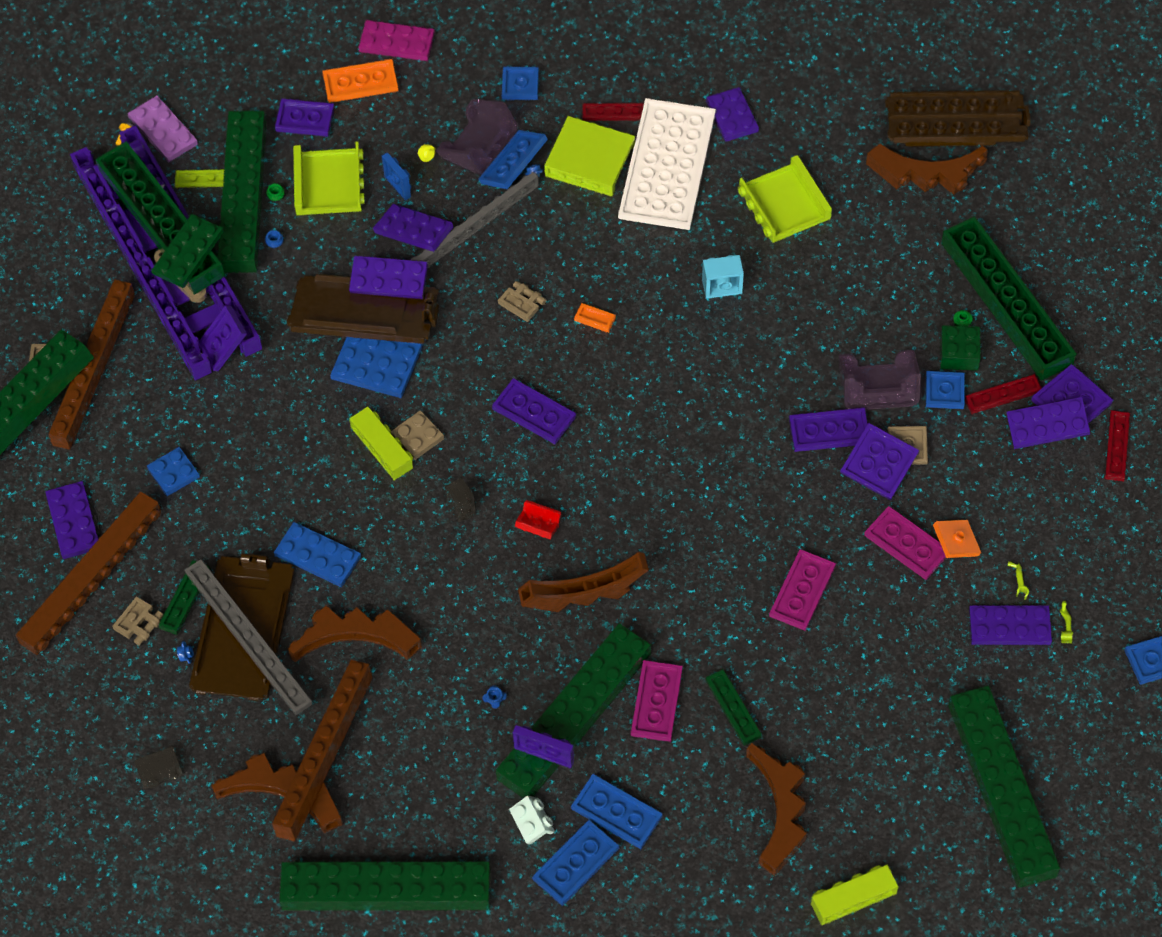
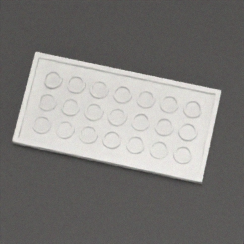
[618,99,716,230]

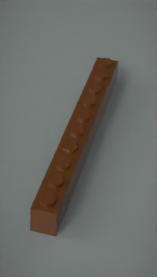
[48,279,135,450]
[16,491,161,655]
[272,660,373,842]

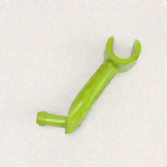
[1008,562,1029,600]
[1060,601,1073,643]

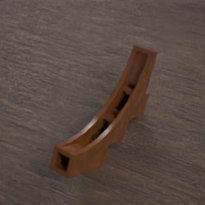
[866,144,987,195]
[518,552,649,612]
[288,606,422,662]
[746,743,807,876]
[211,753,342,833]

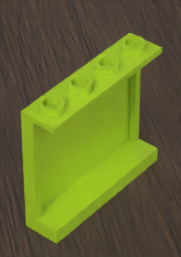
[545,116,635,196]
[294,142,365,215]
[738,155,832,243]

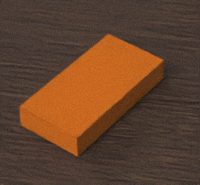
[574,303,616,333]

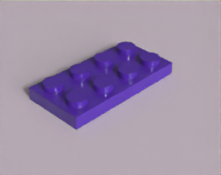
[373,204,454,252]
[349,256,428,299]
[492,378,576,444]
[1006,397,1090,449]
[789,408,868,452]
[45,481,98,560]
[969,606,1052,645]

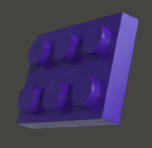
[706,87,759,142]
[275,99,334,137]
[199,305,247,371]
[513,725,574,768]

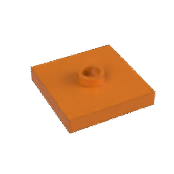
[933,520,981,558]

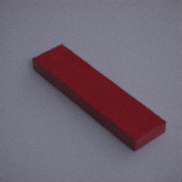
[583,103,644,121]
[964,374,1042,414]
[1105,410,1130,482]

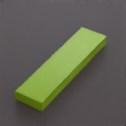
[175,170,224,188]

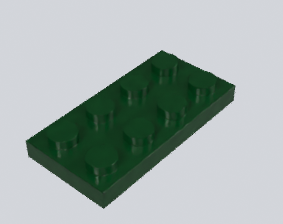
[151,214,224,288]

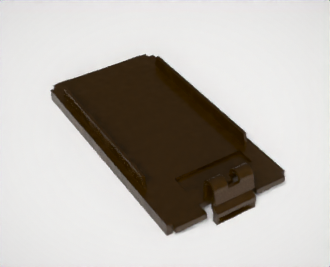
[885,90,1030,146]
[287,274,439,344]
[189,553,295,701]

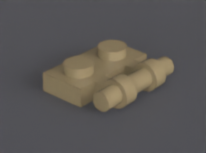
[498,281,547,322]
[112,596,163,646]

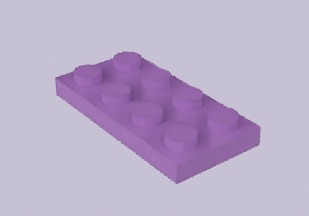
[128,96,198,163]

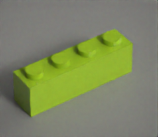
[349,407,413,480]
[811,865,898,925]

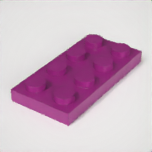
[359,20,435,61]
[864,506,946,580]
[769,549,836,631]
[631,660,683,742]

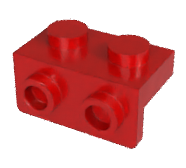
[515,500,561,540]

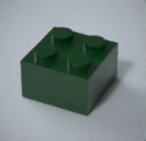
[940,325,980,371]

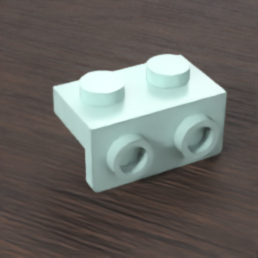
[509,796,555,844]

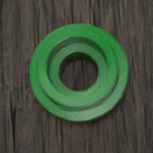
[266,184,285,201]
[953,310,972,326]

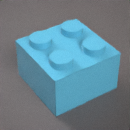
[702,255,744,299]

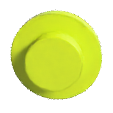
[418,144,435,162]

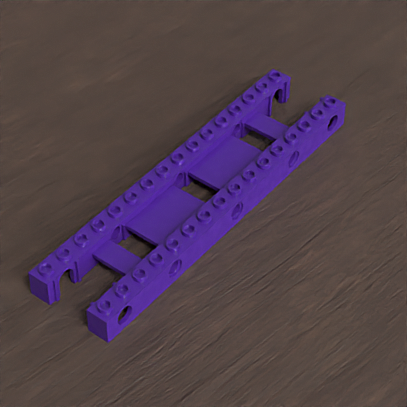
[70,125,262,380]

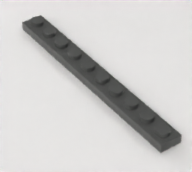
[411,172,538,267]
[185,559,312,715]

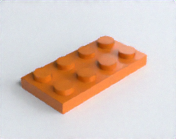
[323,59,398,103]

